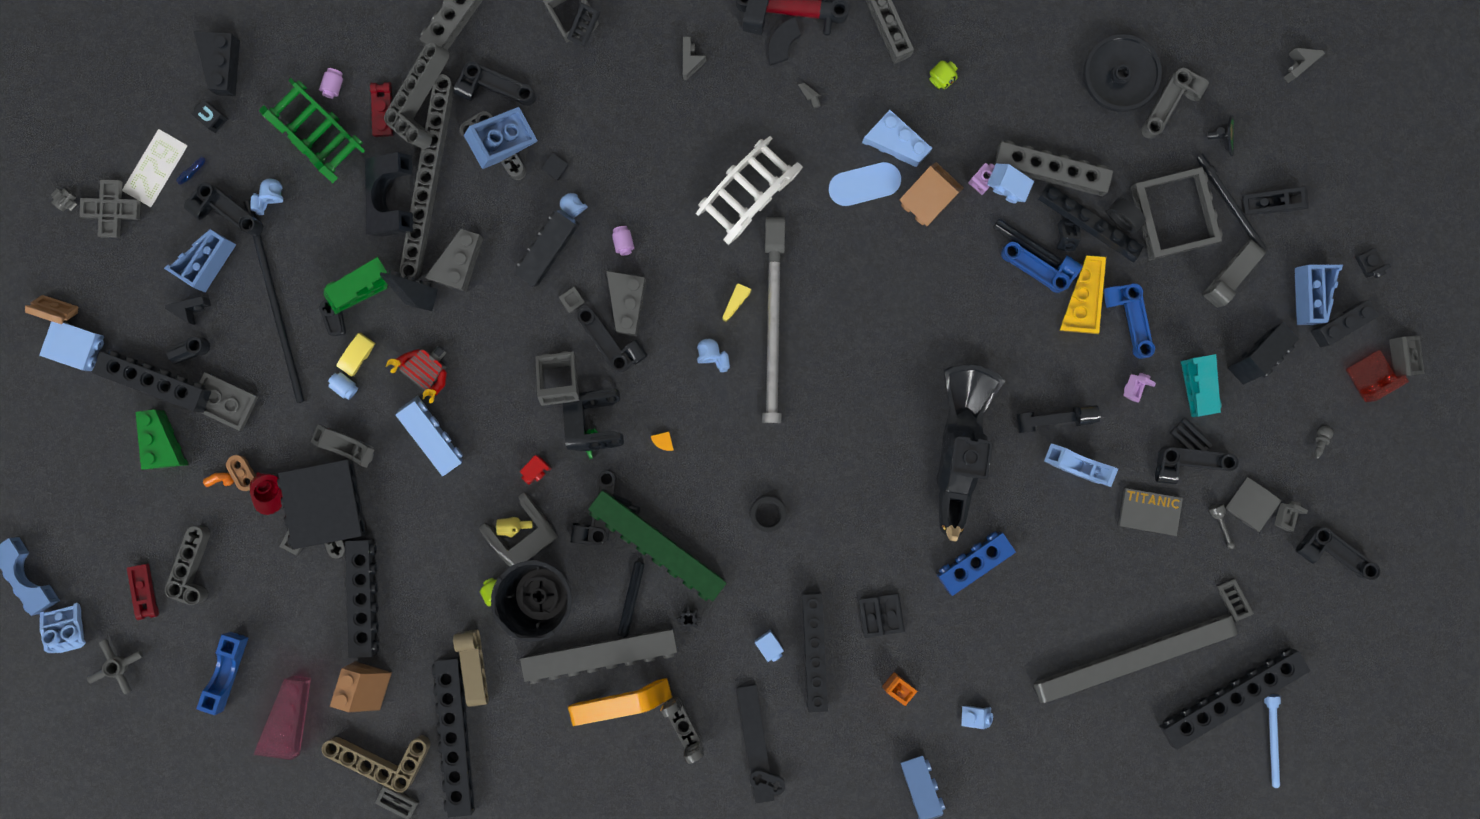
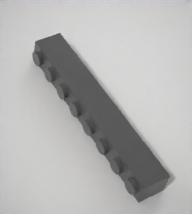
[520,627,678,684]

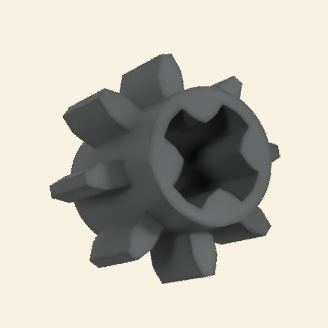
[51,188,77,212]

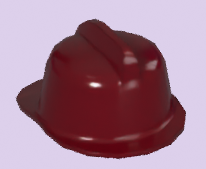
[250,472,283,515]

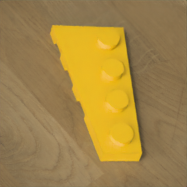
[1059,256,1106,334]

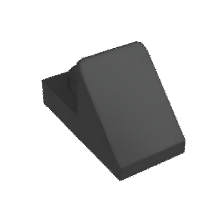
[683,37,706,80]
[1284,48,1325,83]

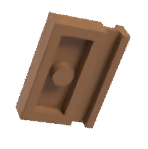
[25,295,78,324]

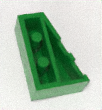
[323,257,388,314]

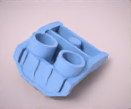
[40,603,86,653]

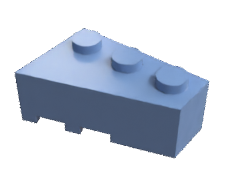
[164,229,236,292]
[1295,265,1343,325]
[901,756,945,819]

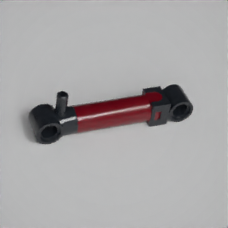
[736,0,849,35]

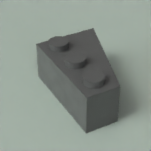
[425,229,483,292]

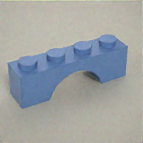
[0,537,60,616]

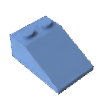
[464,107,537,169]

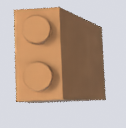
[900,162,964,226]
[330,661,392,712]

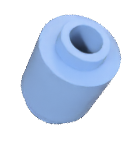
[328,372,358,400]

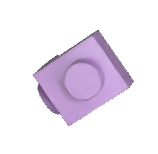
[1123,373,1156,403]

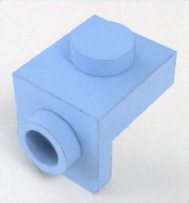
[961,706,993,729]

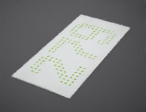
[122,129,187,207]

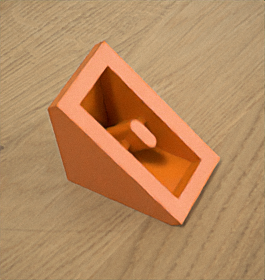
[882,672,918,706]

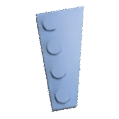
[395,396,463,476]

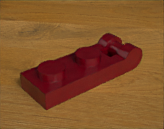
[370,82,393,137]
[127,564,159,620]

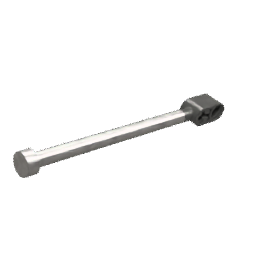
[762,217,785,423]

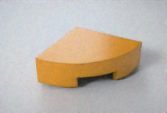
[651,432,674,451]

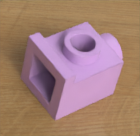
[968,163,995,195]

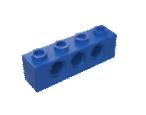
[937,531,1016,596]

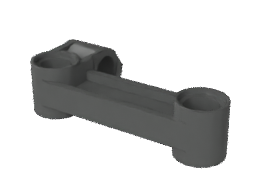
[1141,68,1209,138]

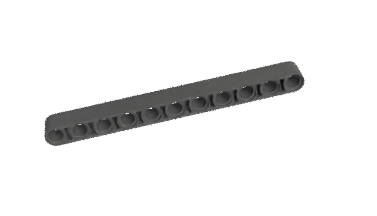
[400,74,454,280]
[1033,614,1238,703]

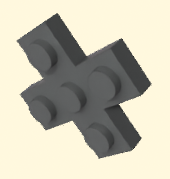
[79,180,141,238]

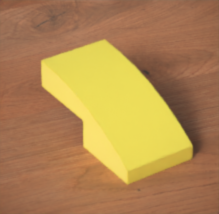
[336,333,376,377]

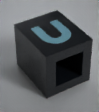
[191,100,228,133]

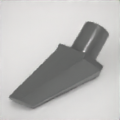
[798,83,821,109]

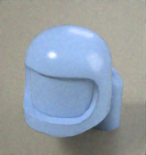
[250,178,284,215]
[560,193,588,218]
[697,339,730,372]

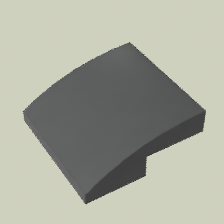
[1225,477,1281,532]

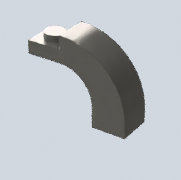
[311,424,374,468]

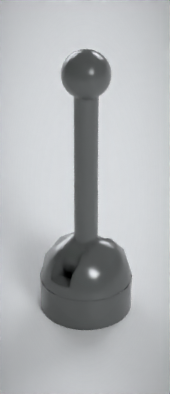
[1208,503,1235,549]

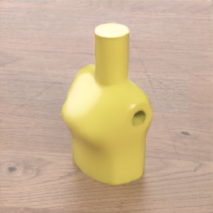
[496,517,533,538]

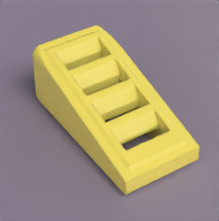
[722,284,751,322]

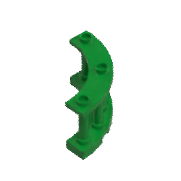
[259,78,365,183]

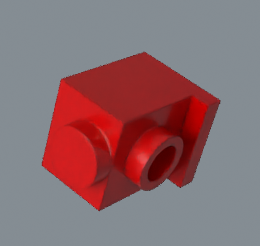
[520,455,552,485]

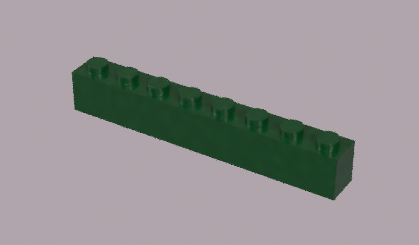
[588,489,727,602]

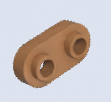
[226,455,256,491]

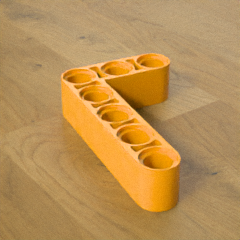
[568,678,672,726]

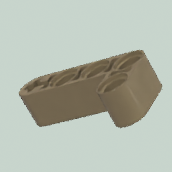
[453,629,489,707]

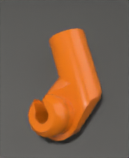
[203,473,234,487]

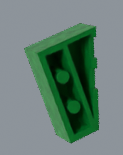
[136,410,189,470]

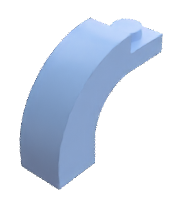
[1044,444,1118,487]

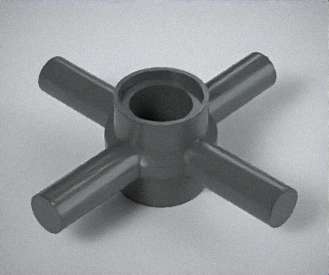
[87,639,144,695]

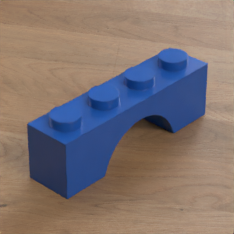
[196,632,248,715]

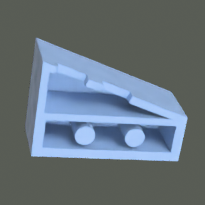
[862,110,932,167]

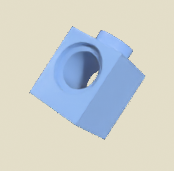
[755,630,784,662]

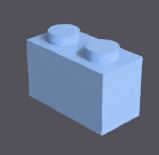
[987,163,1034,203]

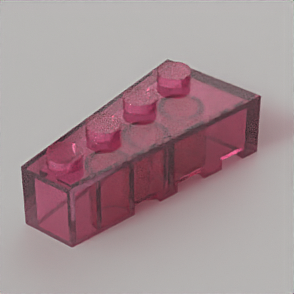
[253,676,311,760]

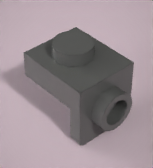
[1275,501,1308,532]

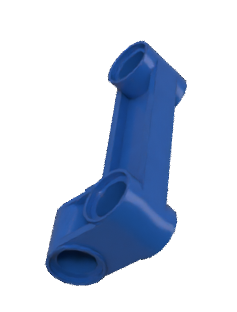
[1001,242,1083,293]
[1103,284,1155,359]

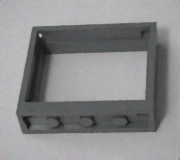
[1130,167,1222,260]

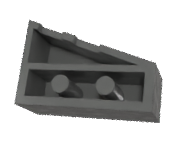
[607,271,646,336]

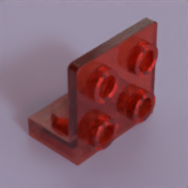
[1346,350,1409,402]

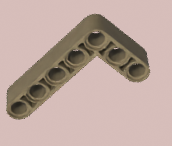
[322,735,431,792]

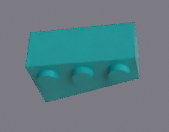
[1181,354,1222,417]

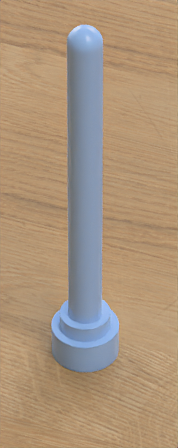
[1264,694,1281,788]

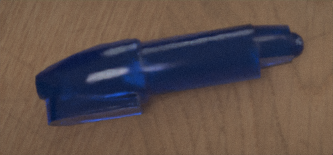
[176,157,205,185]

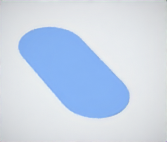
[829,162,901,206]

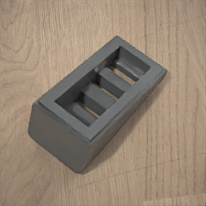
[1217,579,1254,623]

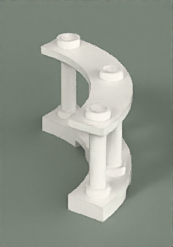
[696,136,803,245]

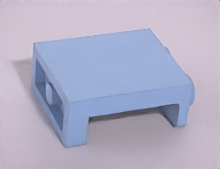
[39,321,104,371]

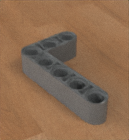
[384,42,449,149]

